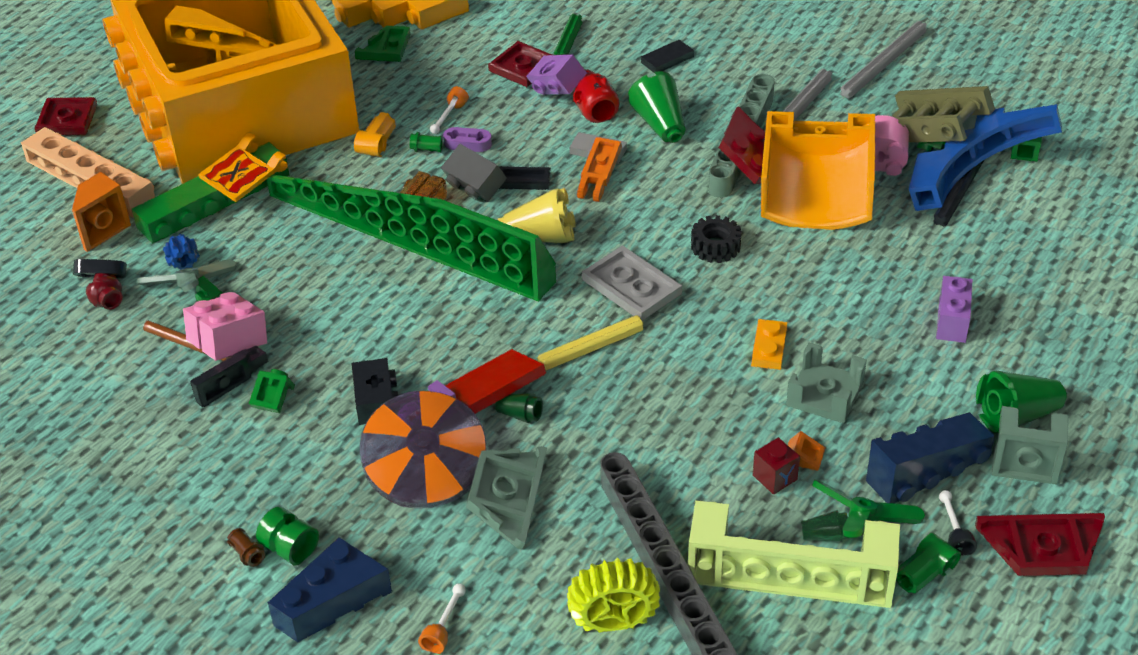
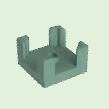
[786,342,867,423]
[992,406,1068,485]

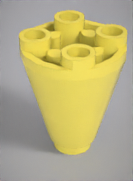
[498,188,576,243]

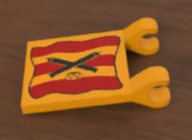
[198,133,288,202]

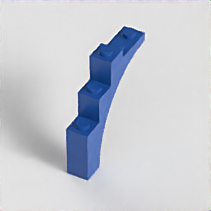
[909,104,1062,211]

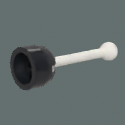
[939,490,977,556]

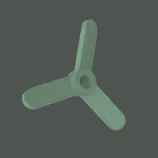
[137,260,236,292]

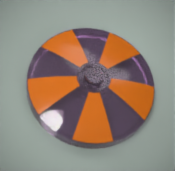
[360,391,486,509]

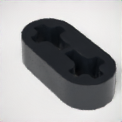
[73,259,127,278]

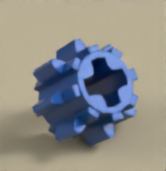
[163,234,200,270]

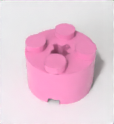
[875,115,909,176]

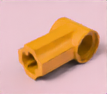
[354,112,396,157]

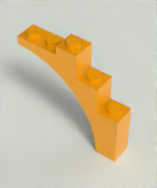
[331,0,469,30]

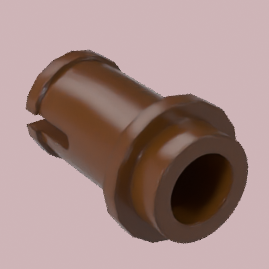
[227,528,265,567]

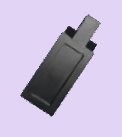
[190,346,269,407]

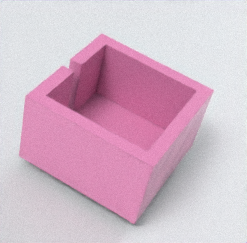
[183,292,267,361]

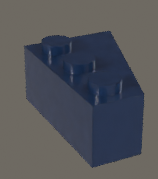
[267,537,392,642]

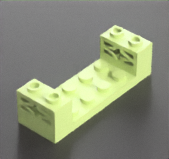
[688,500,900,608]

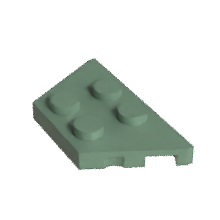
[466,446,547,550]

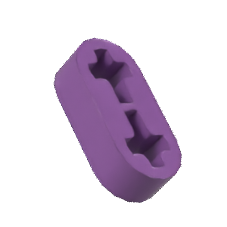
[443,127,492,152]

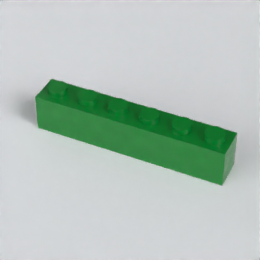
[132,142,290,244]

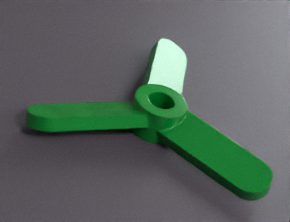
[812,479,925,538]

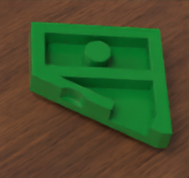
[354,25,411,62]

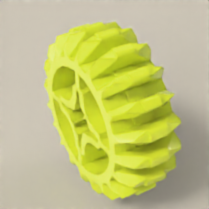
[567,558,660,633]

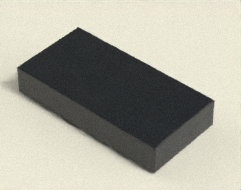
[641,39,694,73]
[499,166,551,190]

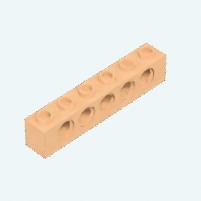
[21,127,155,218]

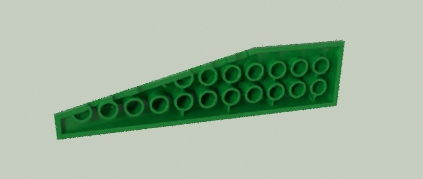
[266,175,556,302]

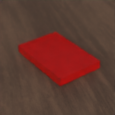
[445,349,546,415]

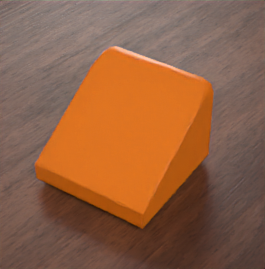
[788,431,826,471]

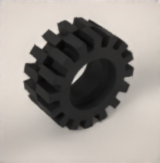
[691,215,742,263]

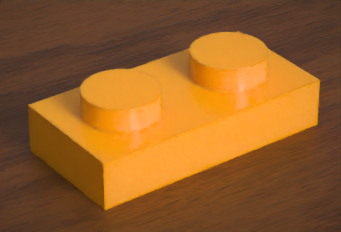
[751,319,788,370]

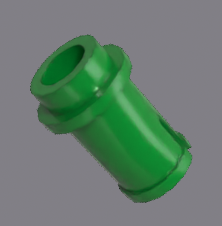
[409,132,443,153]

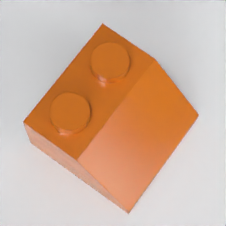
[72,172,131,252]

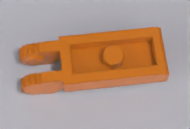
[577,137,622,202]

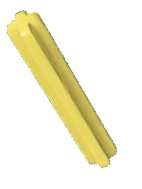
[537,315,643,371]

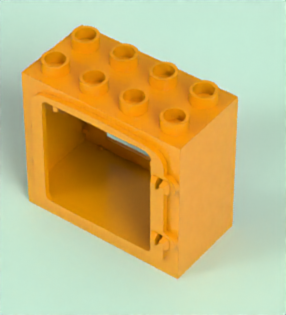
[102,0,359,184]

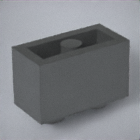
[441,144,507,201]

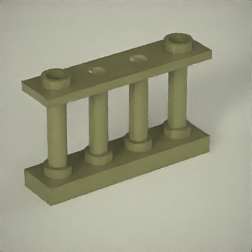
[891,86,995,142]

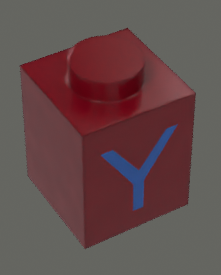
[753,437,800,495]

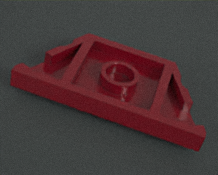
[718,106,765,184]
[975,513,1105,576]

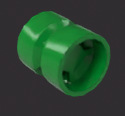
[256,507,319,566]

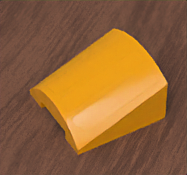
[761,111,875,230]

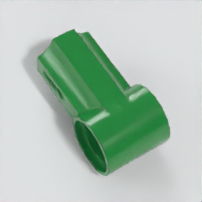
[896,532,961,594]

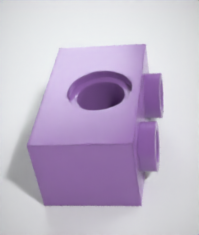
[526,54,587,95]
[936,276,973,343]

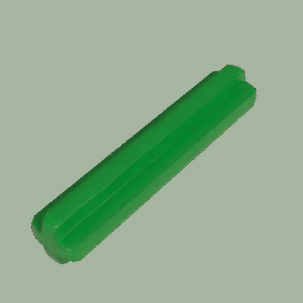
[554,13,583,55]

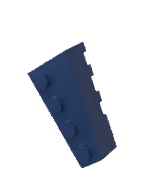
[866,412,995,504]

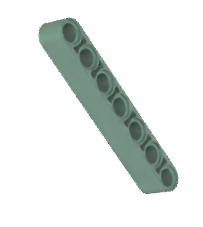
[708,74,775,198]

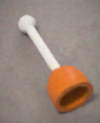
[430,86,469,134]
[418,584,466,654]

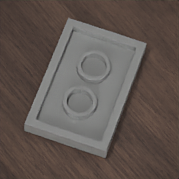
[582,245,682,321]

